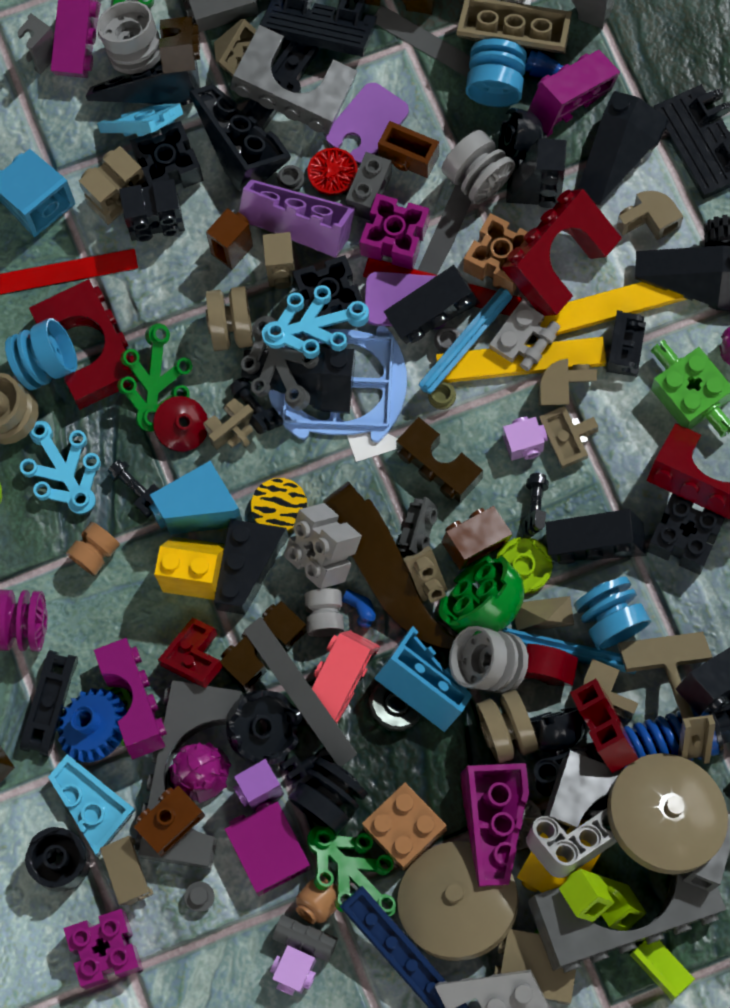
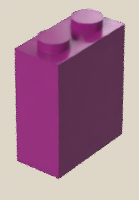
[225,801,312,896]

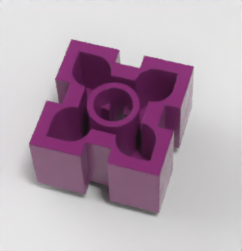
[359,193,430,270]
[63,909,143,990]

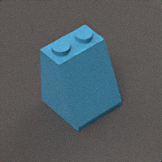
[0,149,76,238]
[149,461,243,535]

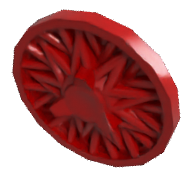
[307,148,358,196]

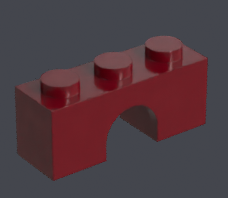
[570,678,639,773]

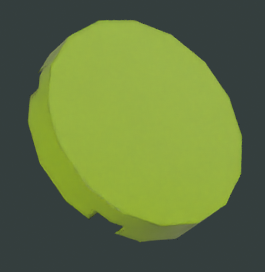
[496,537,553,594]

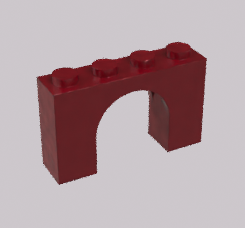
[501,189,622,316]
[29,279,139,410]
[646,423,730,519]

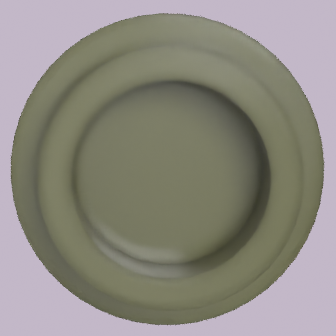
[428,382,456,410]

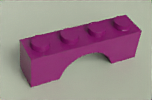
[94,638,167,760]

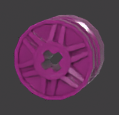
[0,589,48,652]

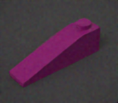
[460,763,529,887]

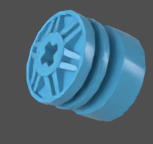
[466,38,527,107]
[5,318,77,391]
[574,577,652,650]

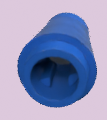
[525,50,563,78]

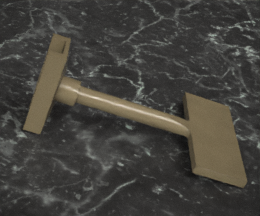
[618,632,715,764]

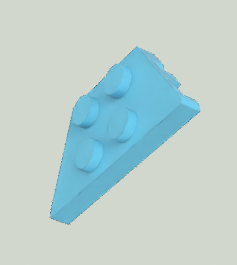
[97,104,183,136]

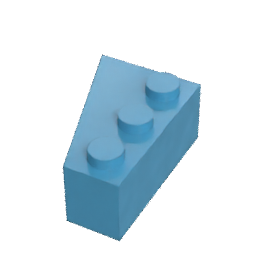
[374,626,472,732]

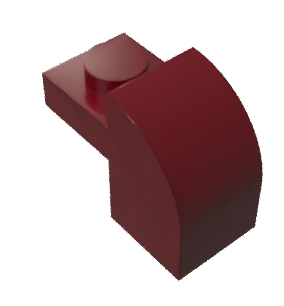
[524,644,578,686]

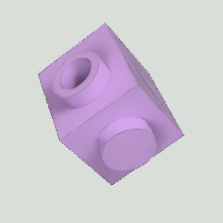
[502,417,548,461]
[270,945,317,996]

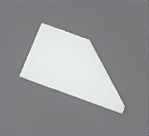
[347,432,398,462]

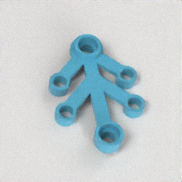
[262,285,369,359]
[20,421,101,515]

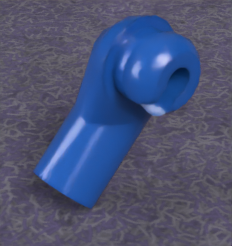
[342,589,376,628]

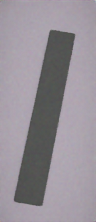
[374,6,471,77]
[418,184,471,275]
[244,617,357,767]

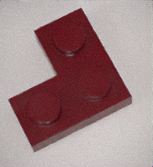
[158,617,223,688]

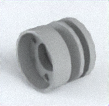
[97,1,161,74]
[441,130,515,205]
[449,626,528,694]

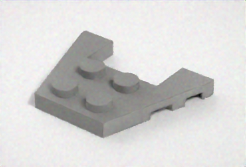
[435,969,550,1008]

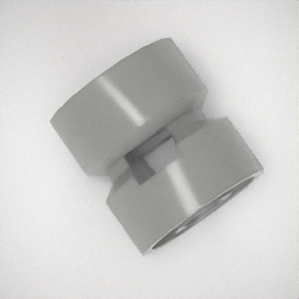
[304,588,344,637]

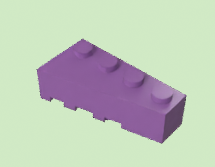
[239,179,355,258]

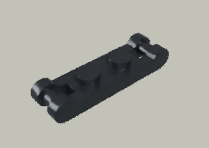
[20,650,78,757]

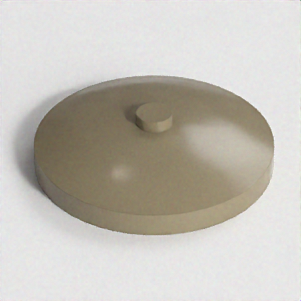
[607,753,728,874]
[397,841,519,961]

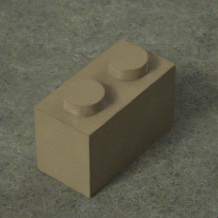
[262,232,296,289]

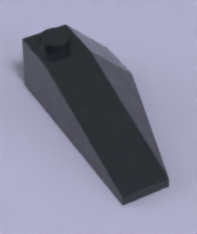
[86,60,201,105]
[189,84,291,191]
[578,91,669,206]
[635,246,730,311]
[241,347,356,414]

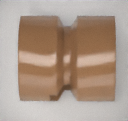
[66,522,120,576]

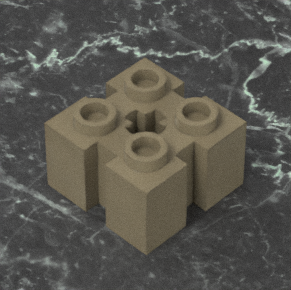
[79,146,147,225]

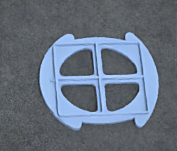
[268,326,407,443]

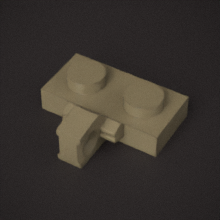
[539,406,598,469]

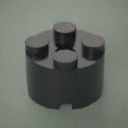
[25,827,90,892]

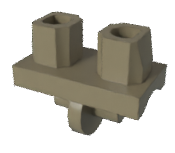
[204,399,254,450]
[403,546,448,603]

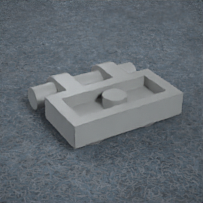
[489,301,560,371]

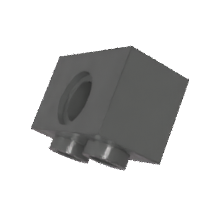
[346,152,392,221]

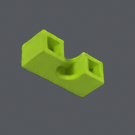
[559,869,646,931]

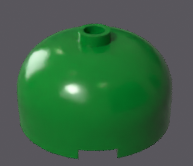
[439,556,525,636]

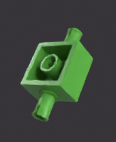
[651,340,730,438]

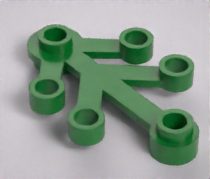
[117,323,193,432]
[307,826,397,918]

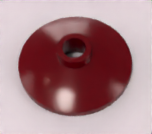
[153,396,208,452]

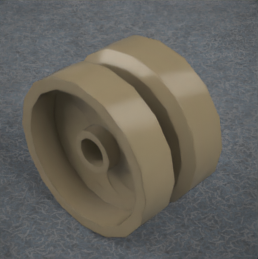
[206,286,253,352]
[0,373,38,445]
[476,689,538,764]

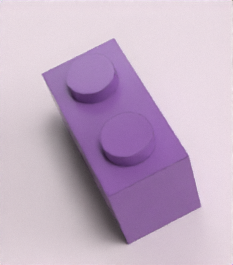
[233,759,284,812]

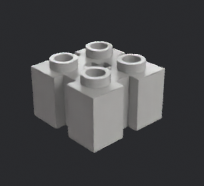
[283,503,362,589]

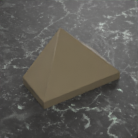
[214,19,256,77]
[515,596,574,632]

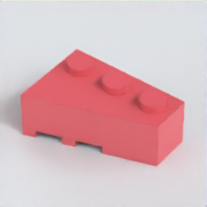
[312,630,381,724]

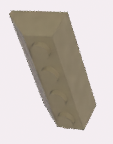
[456,0,572,54]

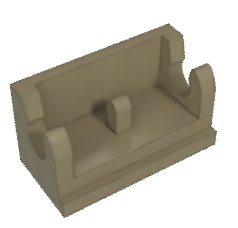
[100,836,154,905]

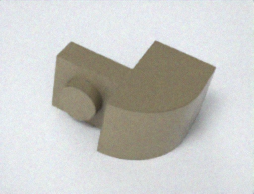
[617,191,683,240]
[538,359,597,406]
[583,659,638,720]

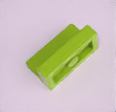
[630,940,695,1001]

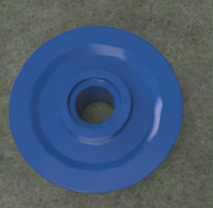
[56,688,127,762]

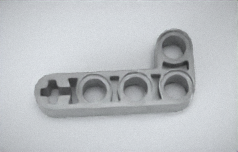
[526,808,617,878]

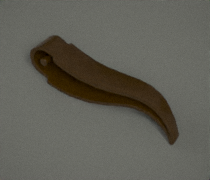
[323,481,456,651]

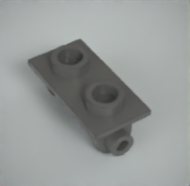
[398,497,438,556]

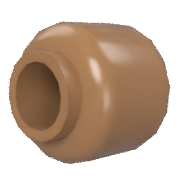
[296,879,337,924]

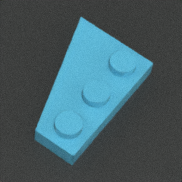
[48,754,136,857]

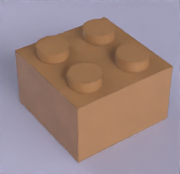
[362,782,447,871]

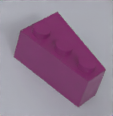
[51,0,101,78]
[528,50,620,137]

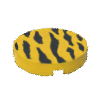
[251,478,308,533]

